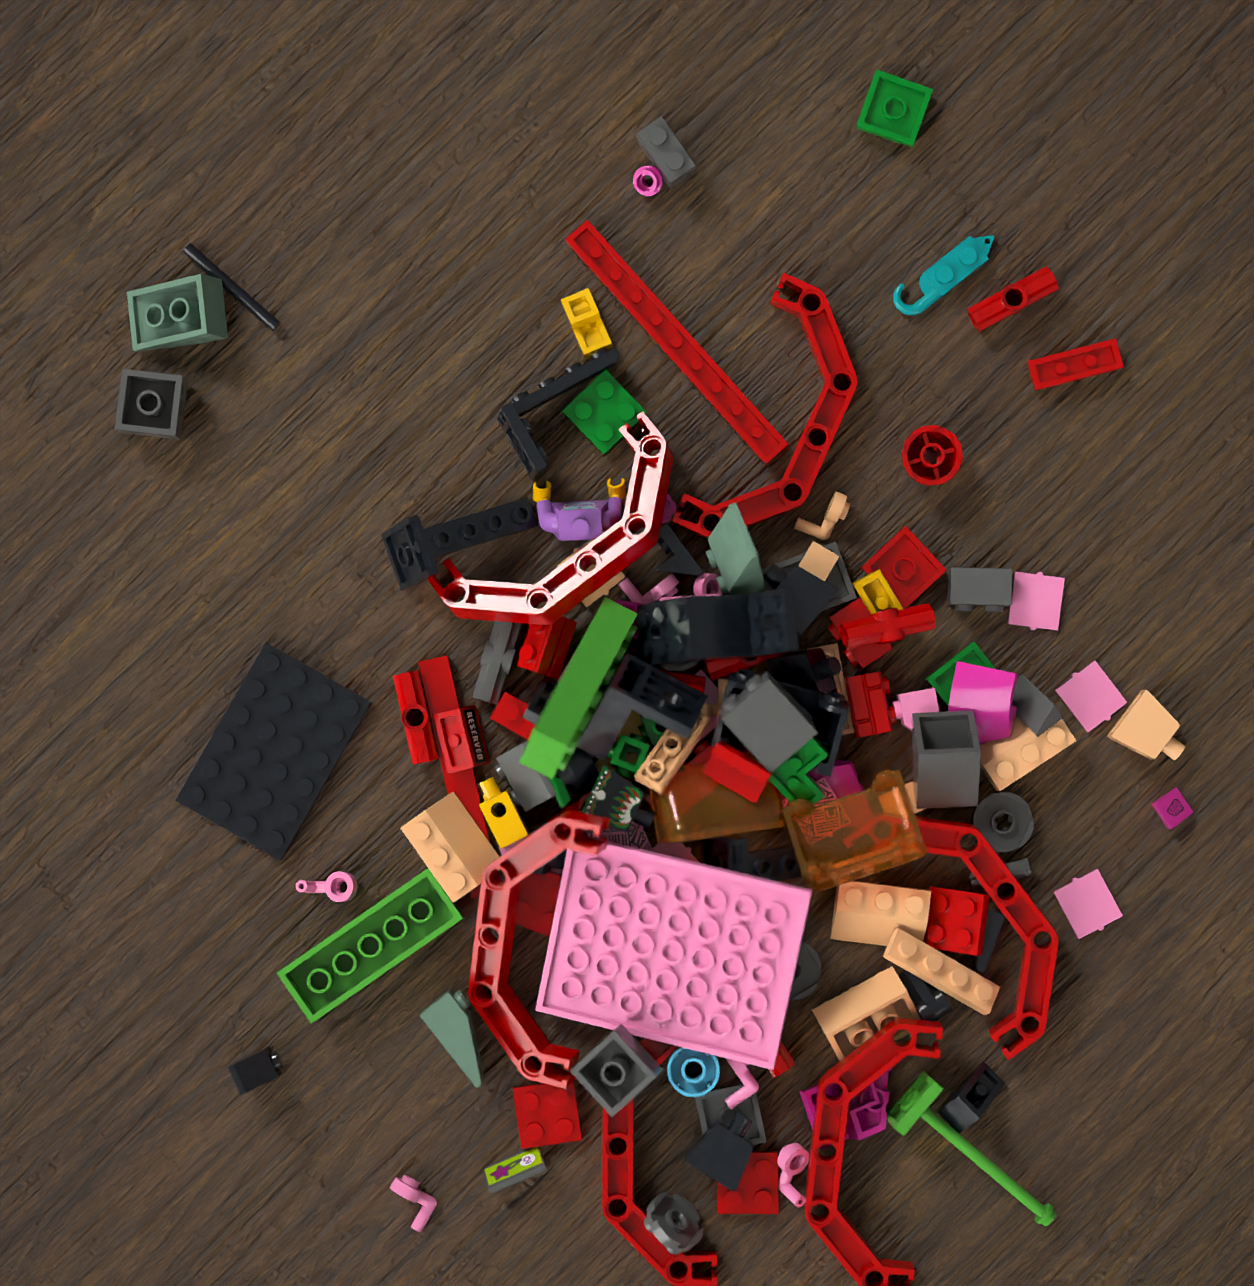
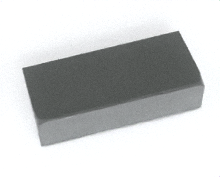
[1012,674,1062,737]

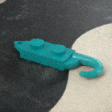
[893,235,995,316]

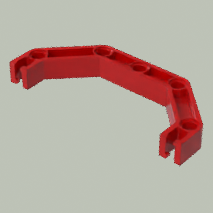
[671,272,858,539]
[427,411,673,625]
[468,810,610,1089]
[842,812,1058,1060]
[804,1018,943,1286]
[602,1037,717,1286]

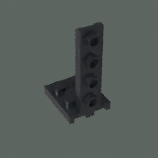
[497,347,619,481]
[381,497,538,591]
[700,829,853,881]

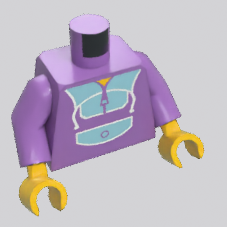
[533,478,626,541]

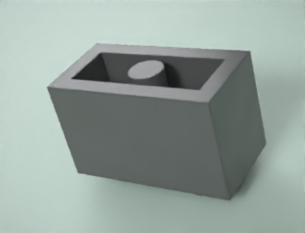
[636,116,696,190]
[947,567,1012,612]

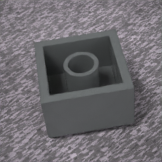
[115,369,188,440]
[571,1023,663,1117]

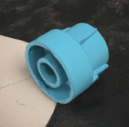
[667,1047,720,1097]

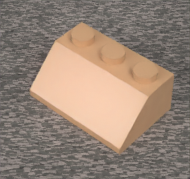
[980,715,1076,791]
[401,791,500,903]
[830,879,931,946]
[812,967,921,1061]

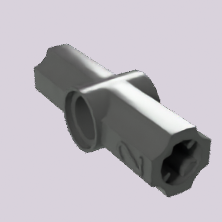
[473,621,522,705]

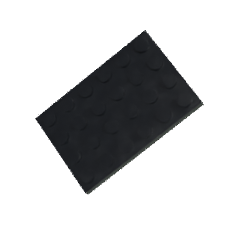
[175,643,372,860]

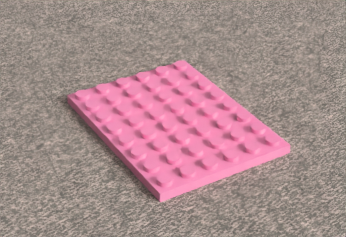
[535,836,812,1070]

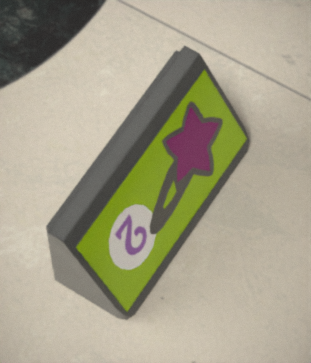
[484,1146,547,1194]

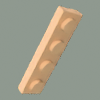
[883,928,1000,1015]

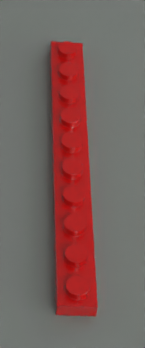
[565,220,788,465]

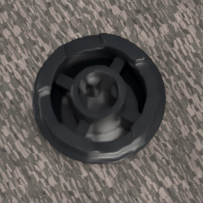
[555,746,599,799]

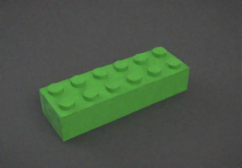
[519,597,638,779]
[277,868,465,1024]

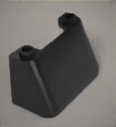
[711,669,849,777]

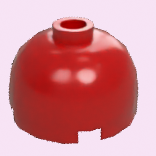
[901,425,963,486]

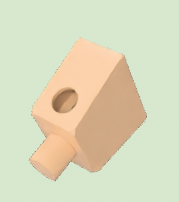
[1107,690,1185,761]

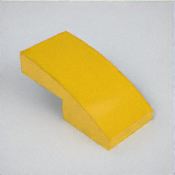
[561,288,613,359]

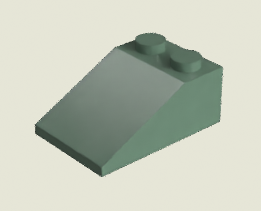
[127,274,228,352]
[705,503,766,595]
[419,988,484,1088]

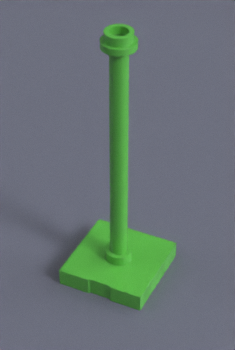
[887,1071,1056,1226]

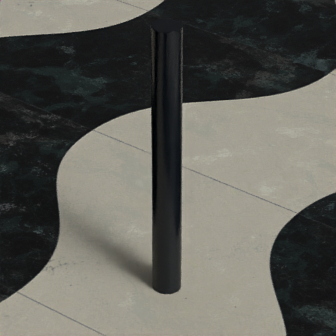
[183,243,281,331]

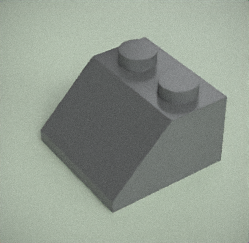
[494,740,557,811]

